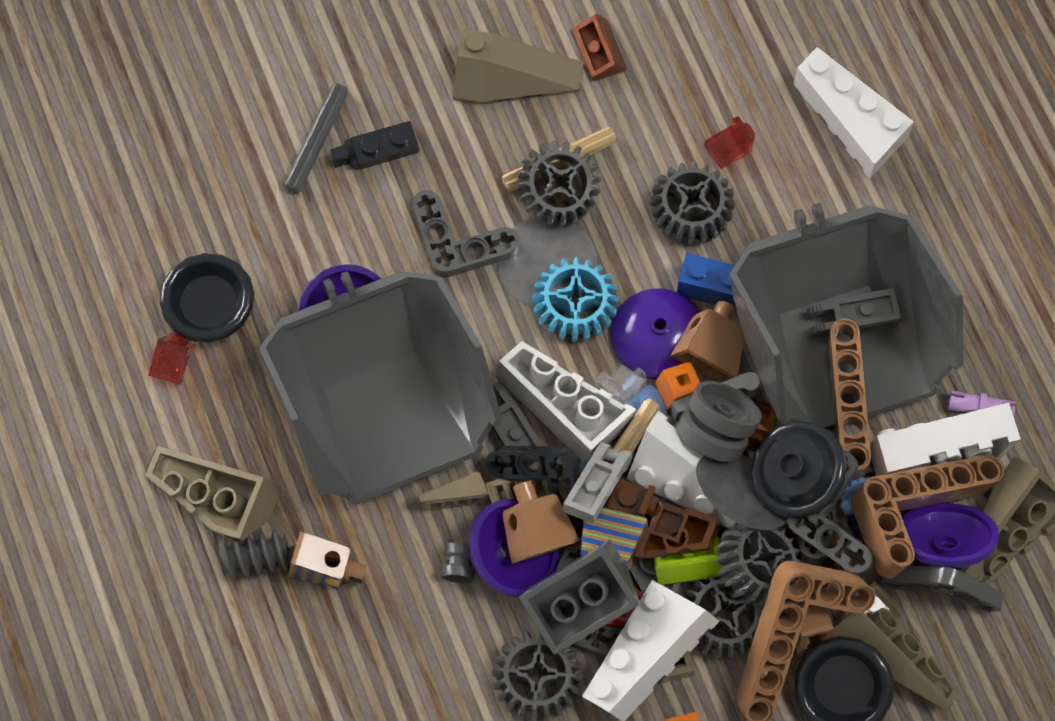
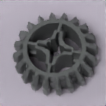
[516,141,601,226]
[650,161,735,245]
[715,523,803,607]
[685,575,764,660]
[492,631,583,721]

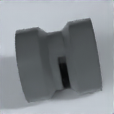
[441,542,475,583]

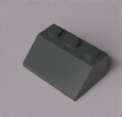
[518,540,640,655]

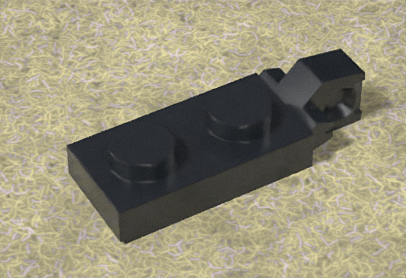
[331,121,420,170]

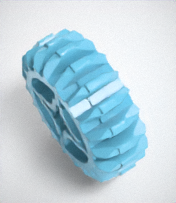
[532,257,618,343]

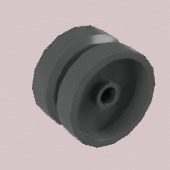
[676,381,762,462]

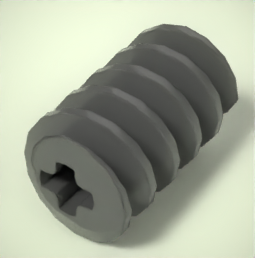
[219,530,290,579]

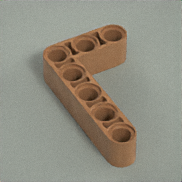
[828,319,871,480]
[850,455,1004,578]
[735,561,875,721]

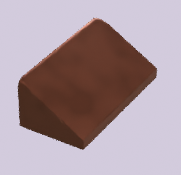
[572,13,627,81]

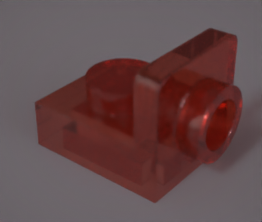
[704,116,755,169]
[148,333,196,385]

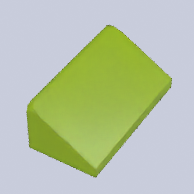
[654,536,723,585]

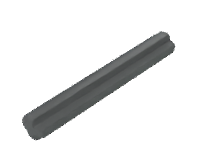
[285,83,348,193]

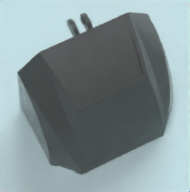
[730,203,964,430]
[259,271,502,504]

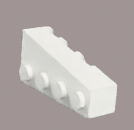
[794,47,914,180]
[495,341,636,461]
[870,403,1021,476]
[626,411,736,529]
[583,580,719,721]

